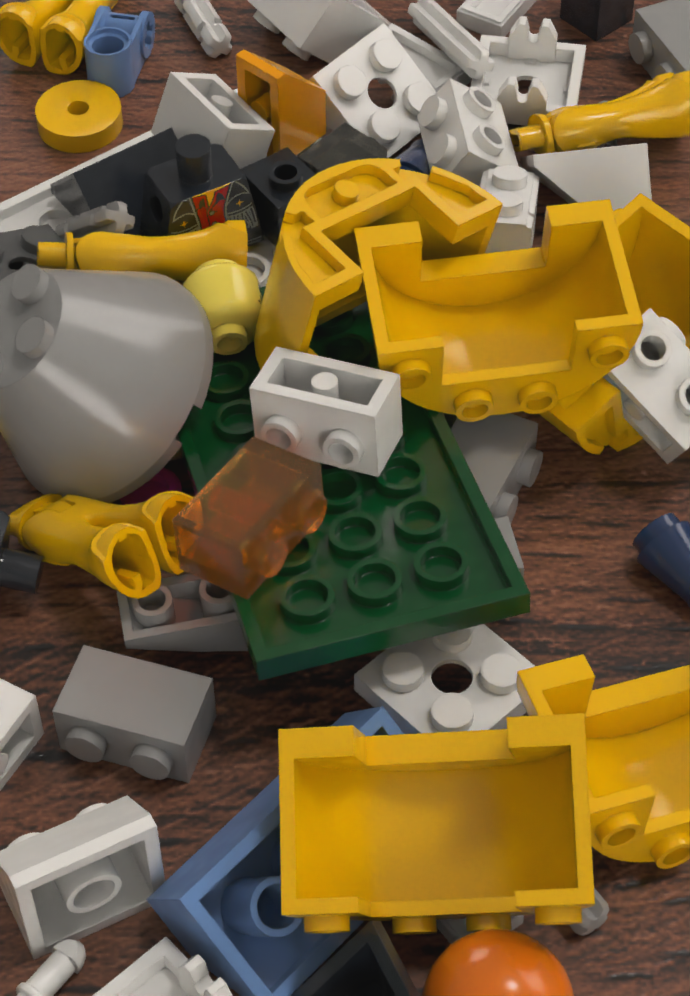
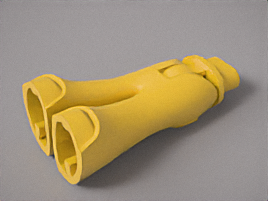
[0,0,118,75]
[509,70,690,154]
[37,220,248,285]
[8,491,204,599]

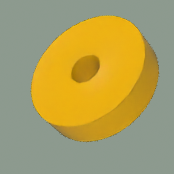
[35,80,123,153]

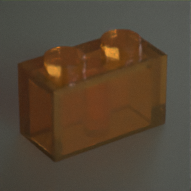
[172,437,327,599]

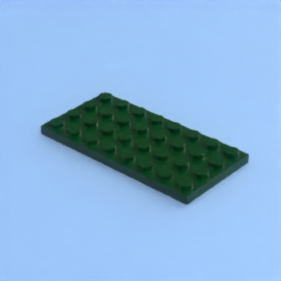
[176,286,530,681]

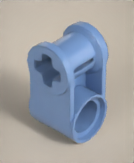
[84,5,155,98]

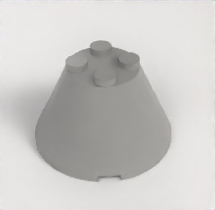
[0,264,214,503]

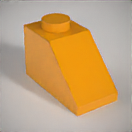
[236,49,326,157]

